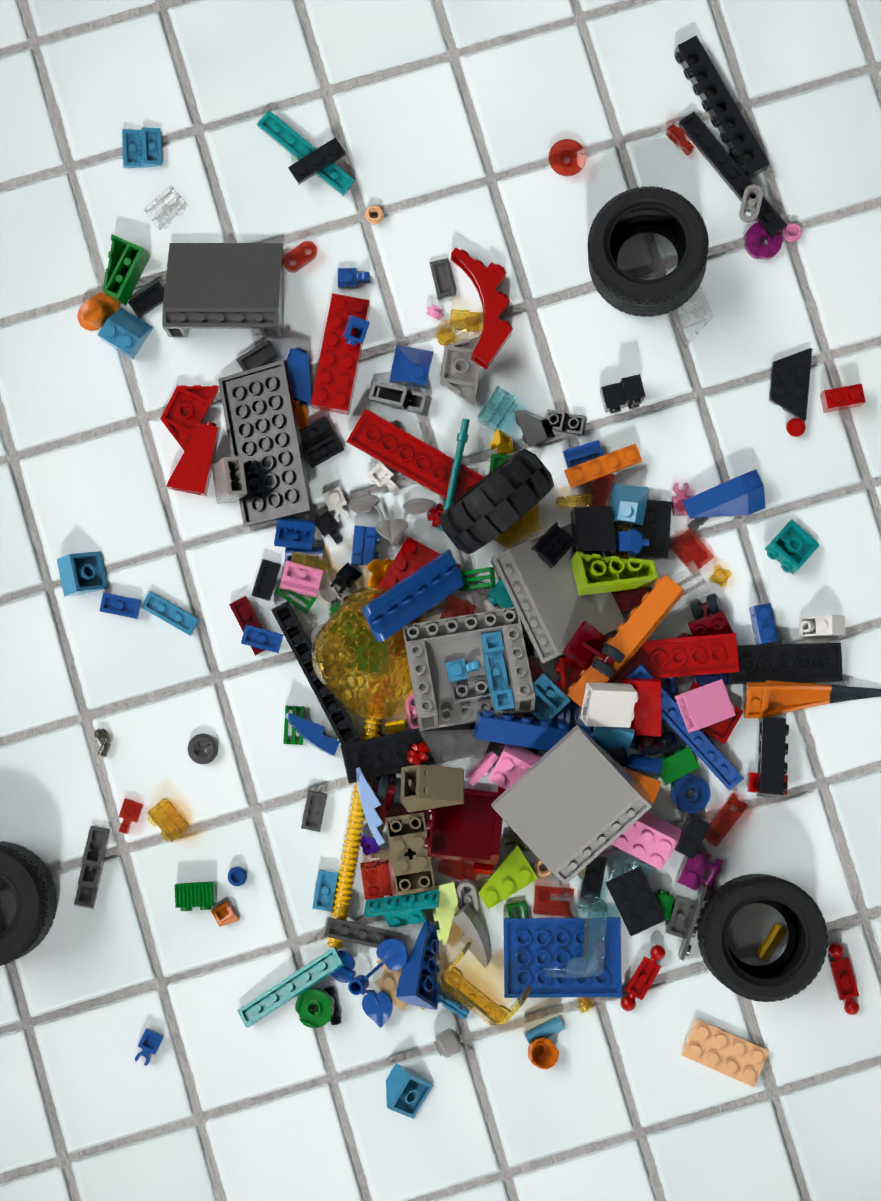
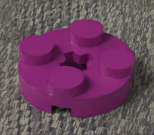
[744,223,783,260]

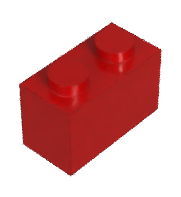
[820,383,866,413]

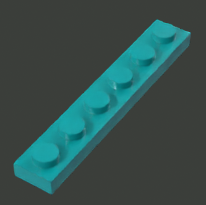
[257,110,355,196]
[237,947,345,1028]

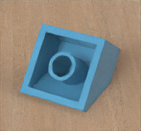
[97,308,153,359]
[57,551,108,597]

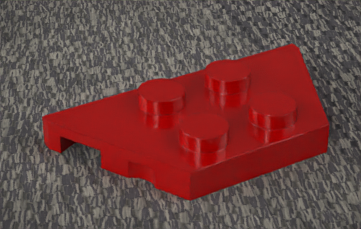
[160,385,220,451]

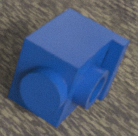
[342,315,370,346]

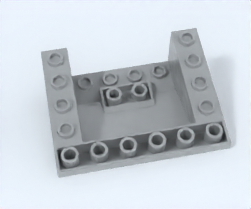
[490,524,626,666]
[402,607,536,731]
[491,725,652,885]

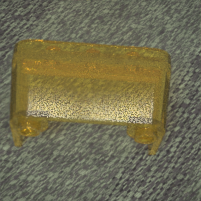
[439,939,532,1027]

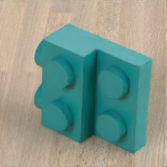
[764,519,820,575]

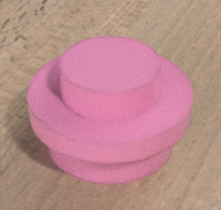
[782,223,802,242]
[426,304,444,320]

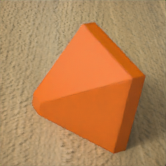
[211,900,240,927]

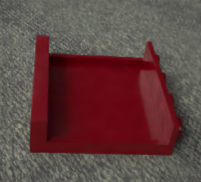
[424,786,506,865]

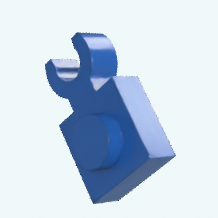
[135,1028,164,1066]

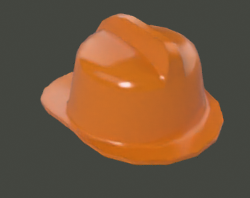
[77,292,119,331]

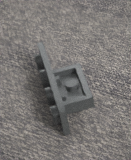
[665,882,709,961]

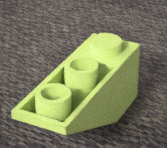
[431,881,458,945]

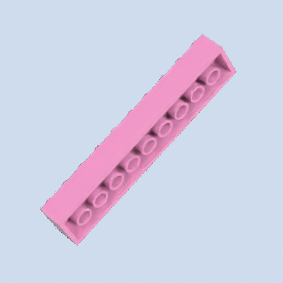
[488,744,682,870]

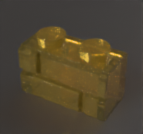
[147,797,191,843]

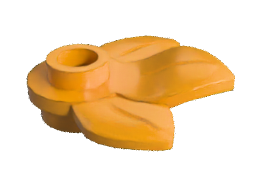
[366,559,393,589]

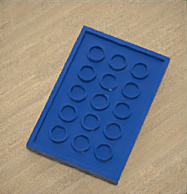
[503,917,622,998]

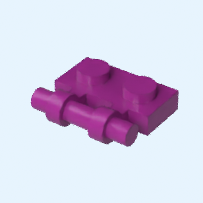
[677,850,723,892]

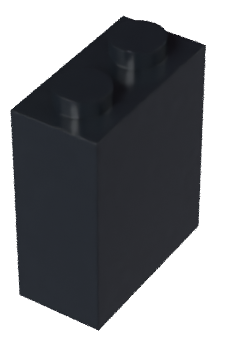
[570,506,617,557]
[674,814,712,860]

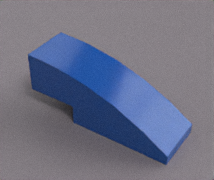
[285,713,340,756]

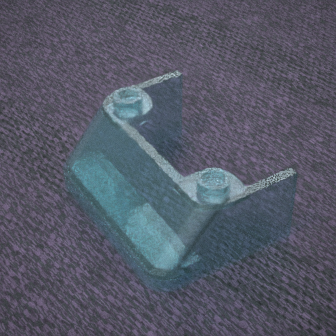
[545,894,608,978]

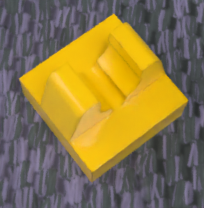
[489,429,514,455]

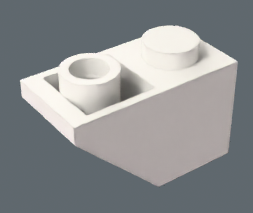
[799,615,845,637]

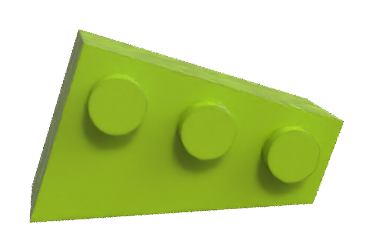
[478,844,538,910]

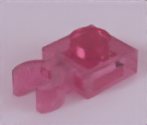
[671,483,692,516]

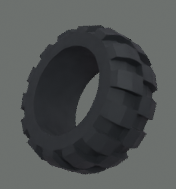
[439,449,554,554]

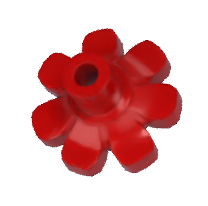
[427,504,444,527]
[407,742,430,765]

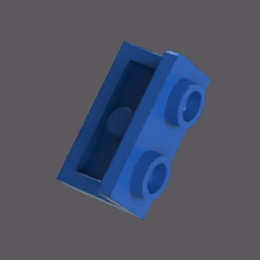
[274,517,315,551]

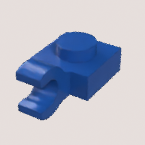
[338,268,370,289]

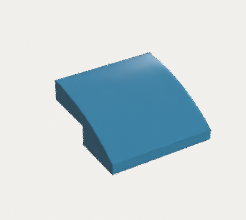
[121,127,162,168]
[532,673,571,721]
[593,726,635,754]

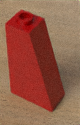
[167,422,220,496]

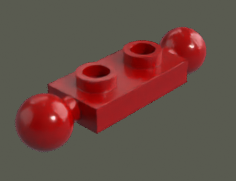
[828,942,860,1015]
[620,945,666,1012]

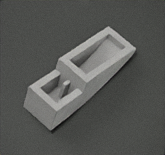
[452,903,492,968]

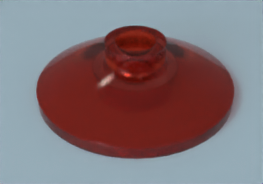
[548,139,586,176]

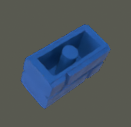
[351,526,381,567]
[749,603,778,645]

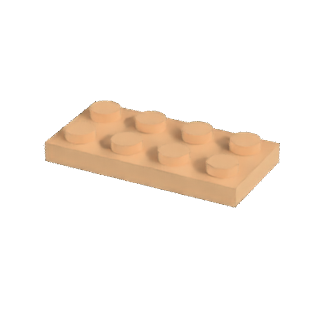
[681,1018,769,1087]

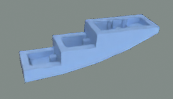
[356,767,385,846]

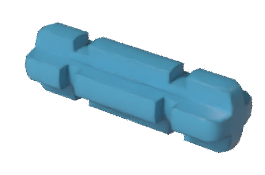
[438,991,470,1019]

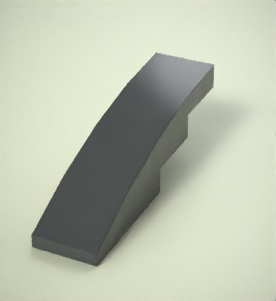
[74,826,110,909]

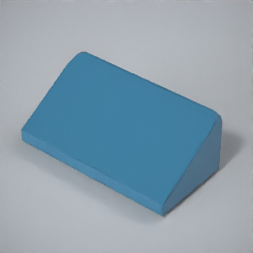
[524,1015,565,1044]

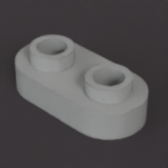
[739,185,763,223]
[457,879,479,914]

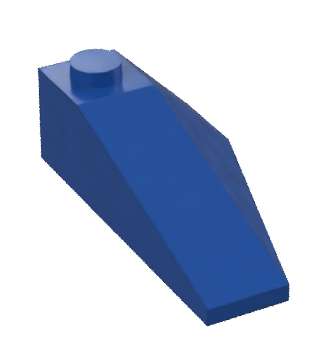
[682,469,766,519]
[396,921,440,1010]

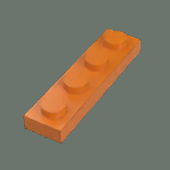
[564,443,642,489]

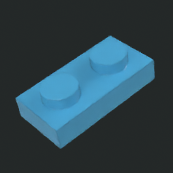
[312,869,338,912]

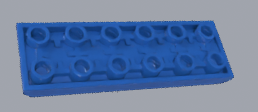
[361,549,465,642]

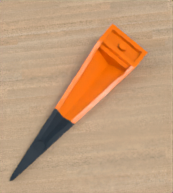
[743,680,881,718]

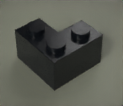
[599,374,645,414]

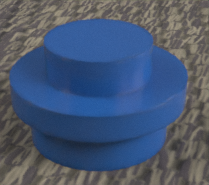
[228,867,247,886]

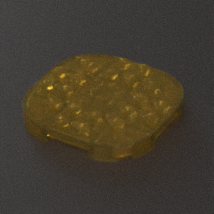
[312,586,423,720]

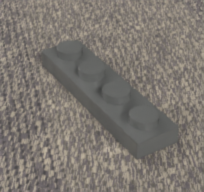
[322,916,402,948]

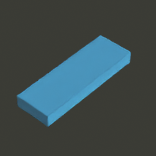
[141,591,200,636]

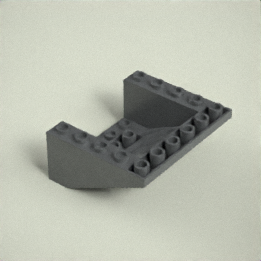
[162,243,283,338]

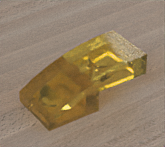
[450,309,484,333]

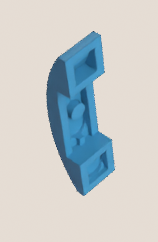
[481,631,515,711]

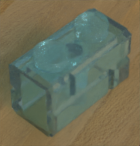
[476,386,517,432]

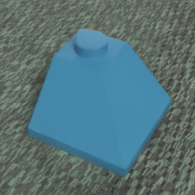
[609,483,649,526]
[386,1063,434,1119]

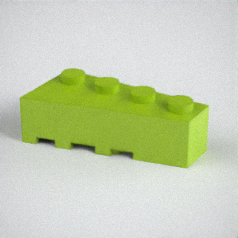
[570,552,658,596]

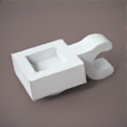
[367,462,400,495]

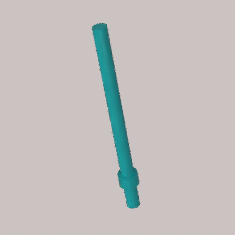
[440,418,470,532]

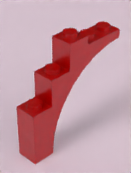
[450,247,513,370]

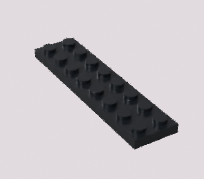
[340,722,500,783]

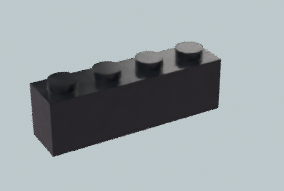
[757,717,789,798]

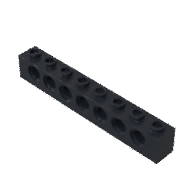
[674,35,770,179]
[271,601,361,745]

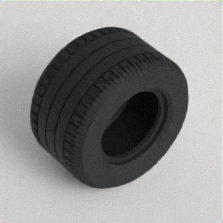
[587,186,709,317]
[0,841,57,966]
[697,874,828,1002]

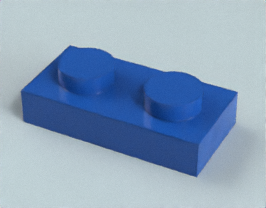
[99,593,142,619]
[241,625,284,654]

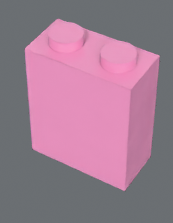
[675,679,736,733]

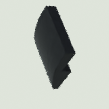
[299,416,345,468]

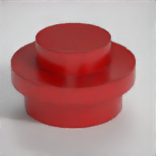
[786,418,806,437]

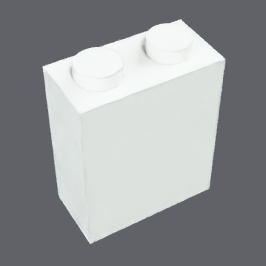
[580,682,638,728]

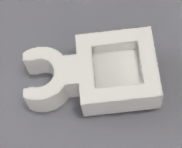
[322,487,349,523]

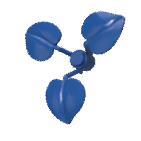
[330,938,408,1028]

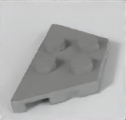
[440,334,481,405]

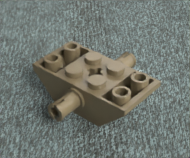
[371,812,436,896]

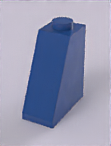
[286,347,312,407]

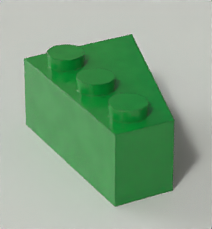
[102,234,151,306]

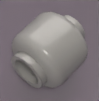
[433,1028,464,1058]

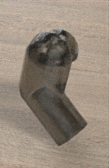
[94,728,112,757]

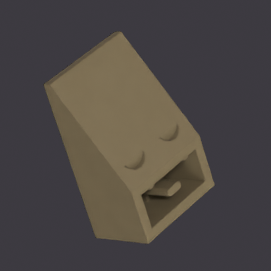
[400,764,464,813]

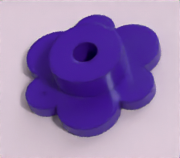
[360,835,380,855]

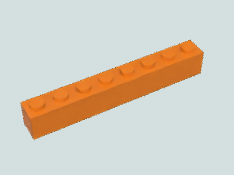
[567,575,685,707]

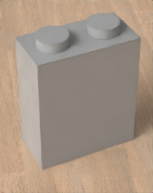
[212,456,247,504]

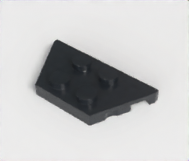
[768,348,812,422]

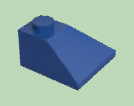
[389,345,434,389]

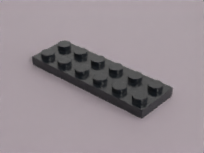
[727,642,843,685]

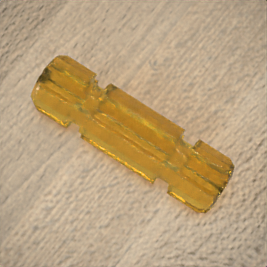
[556,493,593,508]
[291,552,329,571]

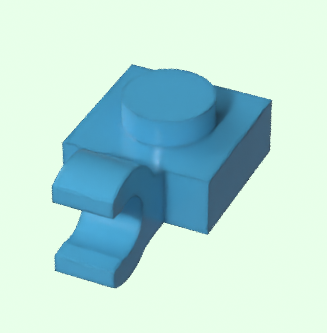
[445,659,481,683]

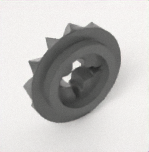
[187,733,219,764]

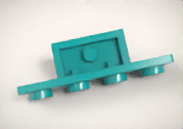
[364,890,440,927]

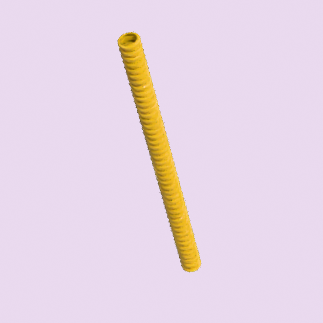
[326,678,389,949]

